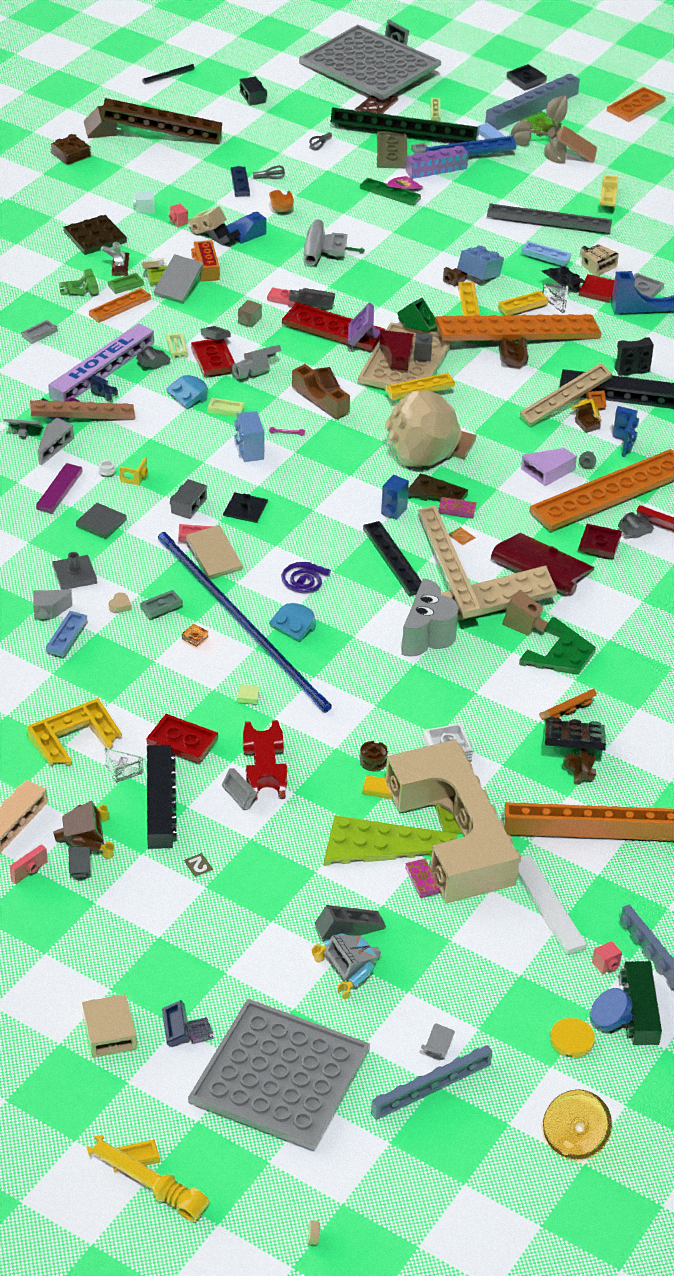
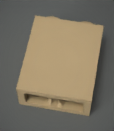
[82,994,137,1058]

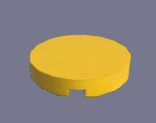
[550,1018,595,1058]

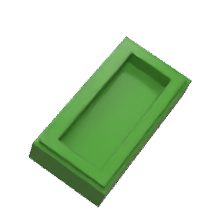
[108,273,144,294]

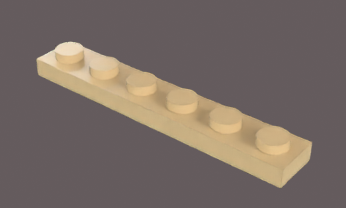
[520,362,612,427]

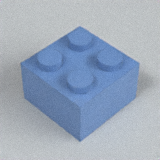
[457,245,504,280]
[234,411,265,462]

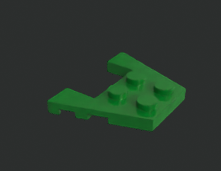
[519,617,596,675]

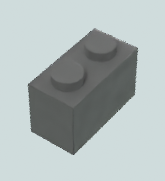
[169,479,207,519]

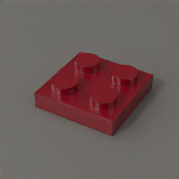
[578,523,622,559]

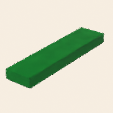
[360,177,421,206]

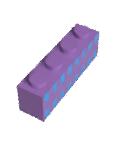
[406,146,468,179]

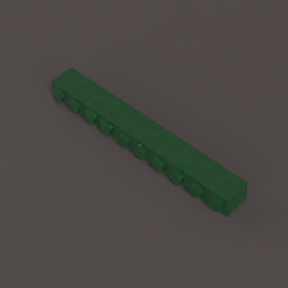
[330,107,480,141]

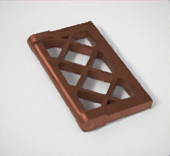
[354,95,398,113]

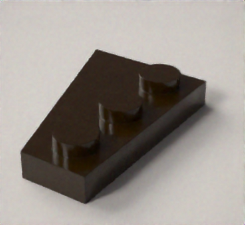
[408,473,468,502]

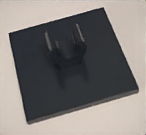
[223,492,268,523]

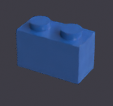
[381,474,409,520]

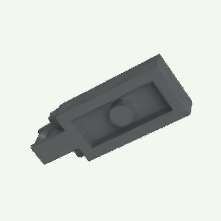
[289,287,335,310]

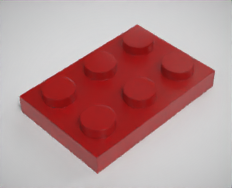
[191,339,235,377]
[146,713,219,764]

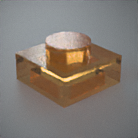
[181,623,209,647]

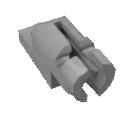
[232,345,281,380]

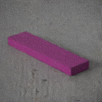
[36,463,83,514]

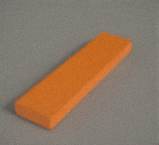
[88,288,151,323]

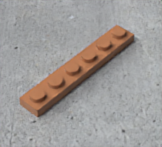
[29,400,135,420]

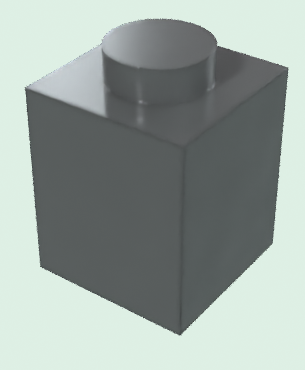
[414,333,433,361]
[68,847,91,877]

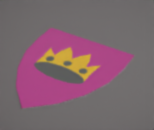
[387,176,424,189]

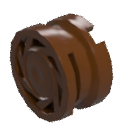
[359,740,388,772]

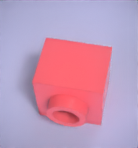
[168,203,188,227]
[592,941,622,975]

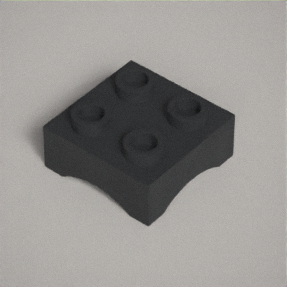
[614,337,654,376]

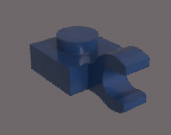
[90,375,118,400]

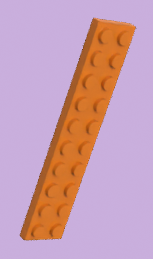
[435,314,602,341]
[529,449,674,531]

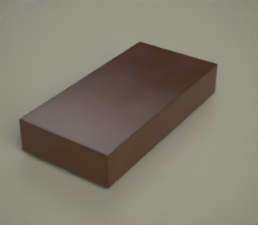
[314,367,340,392]

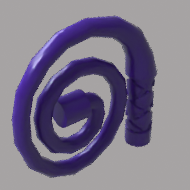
[281,561,331,593]

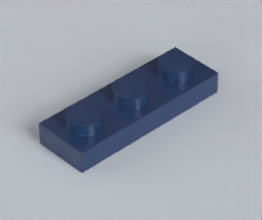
[230,166,250,197]

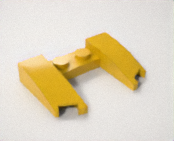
[27,698,122,765]

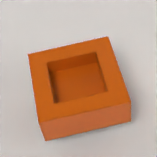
[586,390,607,409]

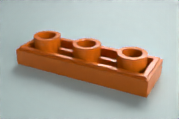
[539,688,597,720]

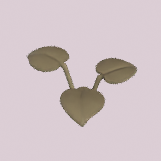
[511,95,568,163]

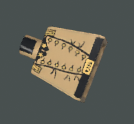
[580,244,619,276]

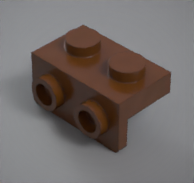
[500,337,529,369]

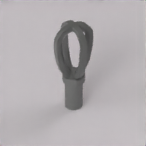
[309,132,332,150]
[253,165,285,179]

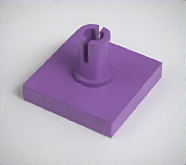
[348,302,380,346]

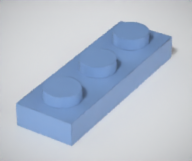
[46,611,88,657]

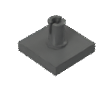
[52,552,97,590]

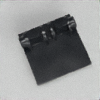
[541,266,586,292]

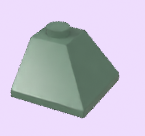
[384,19,410,45]

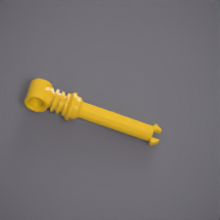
[86,1135,210,1223]

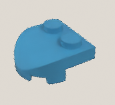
[166,375,209,409]
[269,603,316,643]

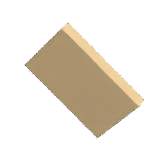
[186,525,243,580]

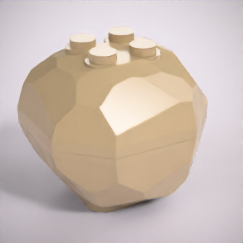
[385,391,462,467]

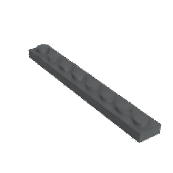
[487,203,613,233]

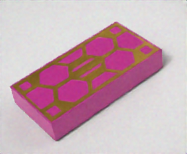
[438,497,477,518]
[405,858,440,898]

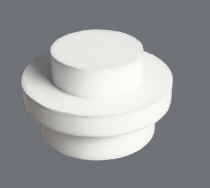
[98,460,116,476]

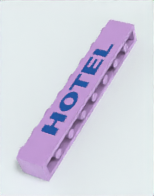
[48,323,154,401]

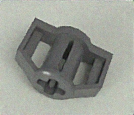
[136,346,171,369]
[618,512,654,538]

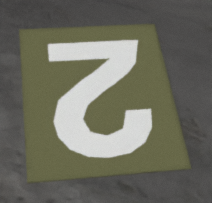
[184,853,214,877]

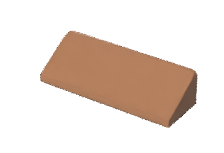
[557,126,597,163]

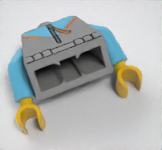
[311,933,381,999]

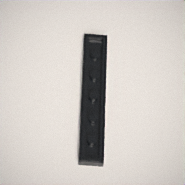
[363,521,422,597]

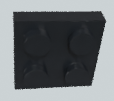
[506,64,547,89]

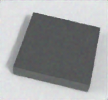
[76,502,127,539]

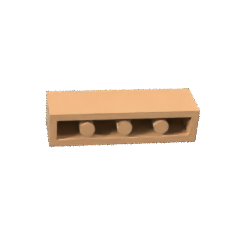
[0,780,48,853]

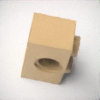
[188,206,227,234]

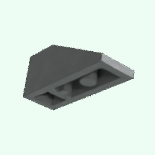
[314,905,386,940]

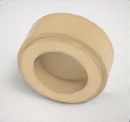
[307,1220,320,1245]

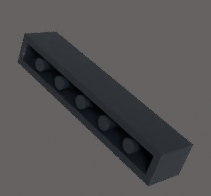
[147,745,177,849]

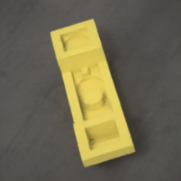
[600,175,619,207]

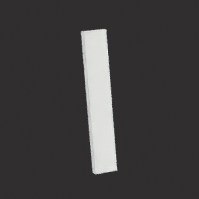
[518,854,587,955]

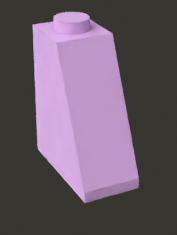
[521,448,577,486]

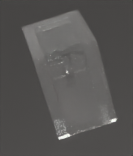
[542,284,568,313]
[104,748,144,783]

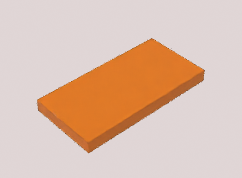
[606,86,666,122]

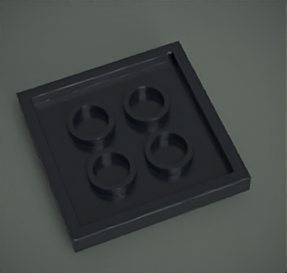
[545,718,606,751]

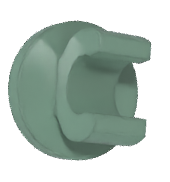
[579,451,597,469]

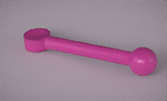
[269,426,305,436]

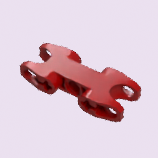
[242,720,288,799]

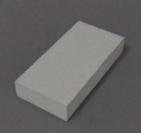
[21,319,58,344]
[221,768,257,809]

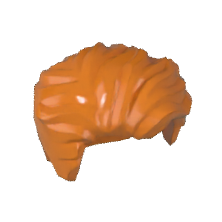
[269,190,294,212]

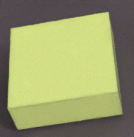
[238,684,260,704]

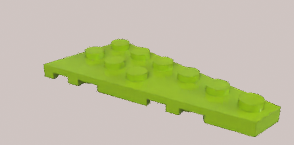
[323,815,457,866]

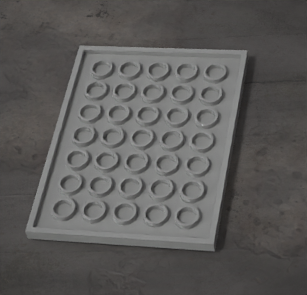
[299,24,441,100]

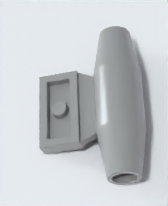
[304,219,348,265]

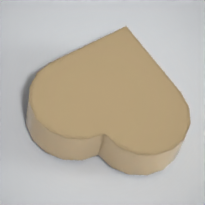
[108,592,132,613]

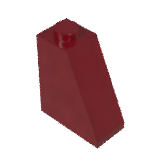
[380,330,414,371]

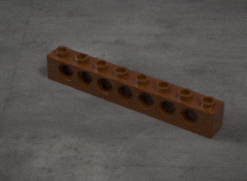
[101,98,223,144]

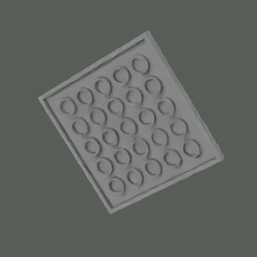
[188,998,370,1151]

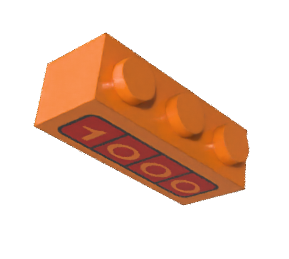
[191,240,220,282]

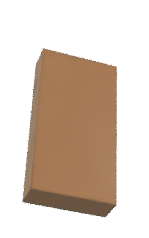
[451,431,477,459]

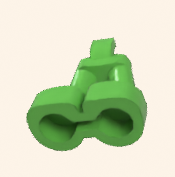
[59,268,99,295]

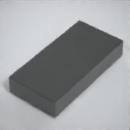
[200,325,231,340]

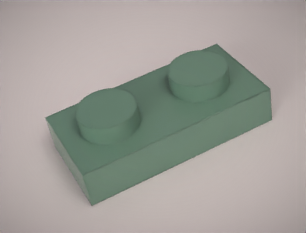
[140,590,183,619]

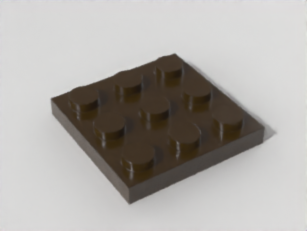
[63,214,127,255]

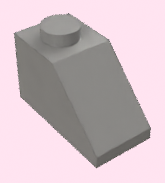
[33,589,72,620]

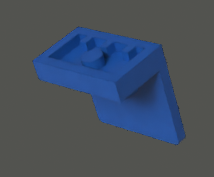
[612,406,640,457]

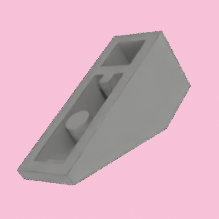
[38,418,74,466]

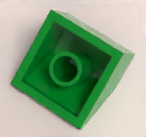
[397,297,437,332]

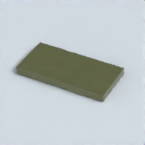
[377,131,407,169]

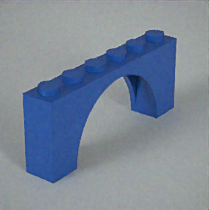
[612,271,674,314]

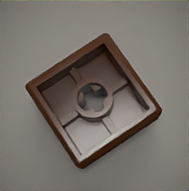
[50,134,91,165]

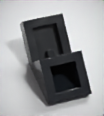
[205,223,241,245]

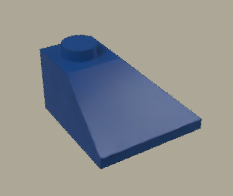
[226,211,267,244]

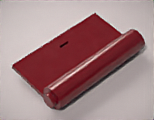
[491,532,595,596]

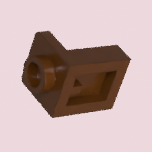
[443,266,468,287]
[575,404,601,433]

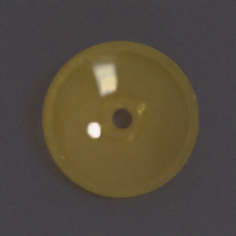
[543,1089,613,1160]

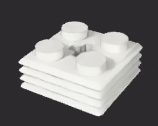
[423,723,473,760]

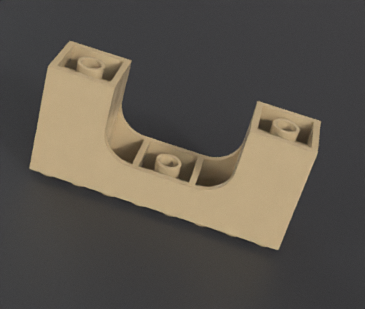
[385,739,521,904]

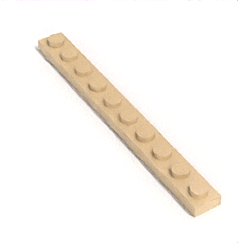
[418,505,482,619]

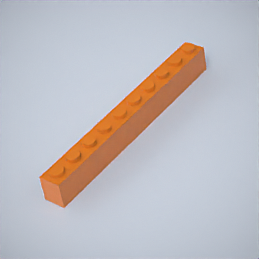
[503,802,674,841]

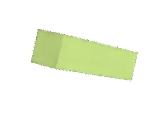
[430,98,441,121]

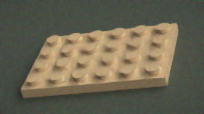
[358,322,453,389]

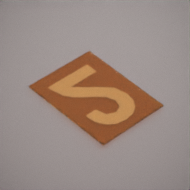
[448,527,476,545]

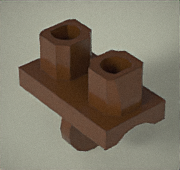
[563,749,596,785]

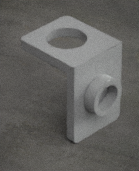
[421,1023,455,1059]

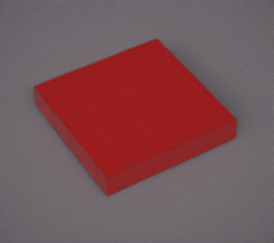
[578,274,615,303]

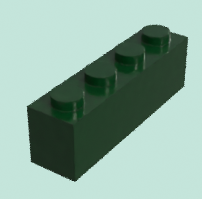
[620,961,662,1045]

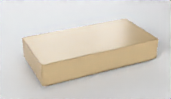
[142,258,165,269]

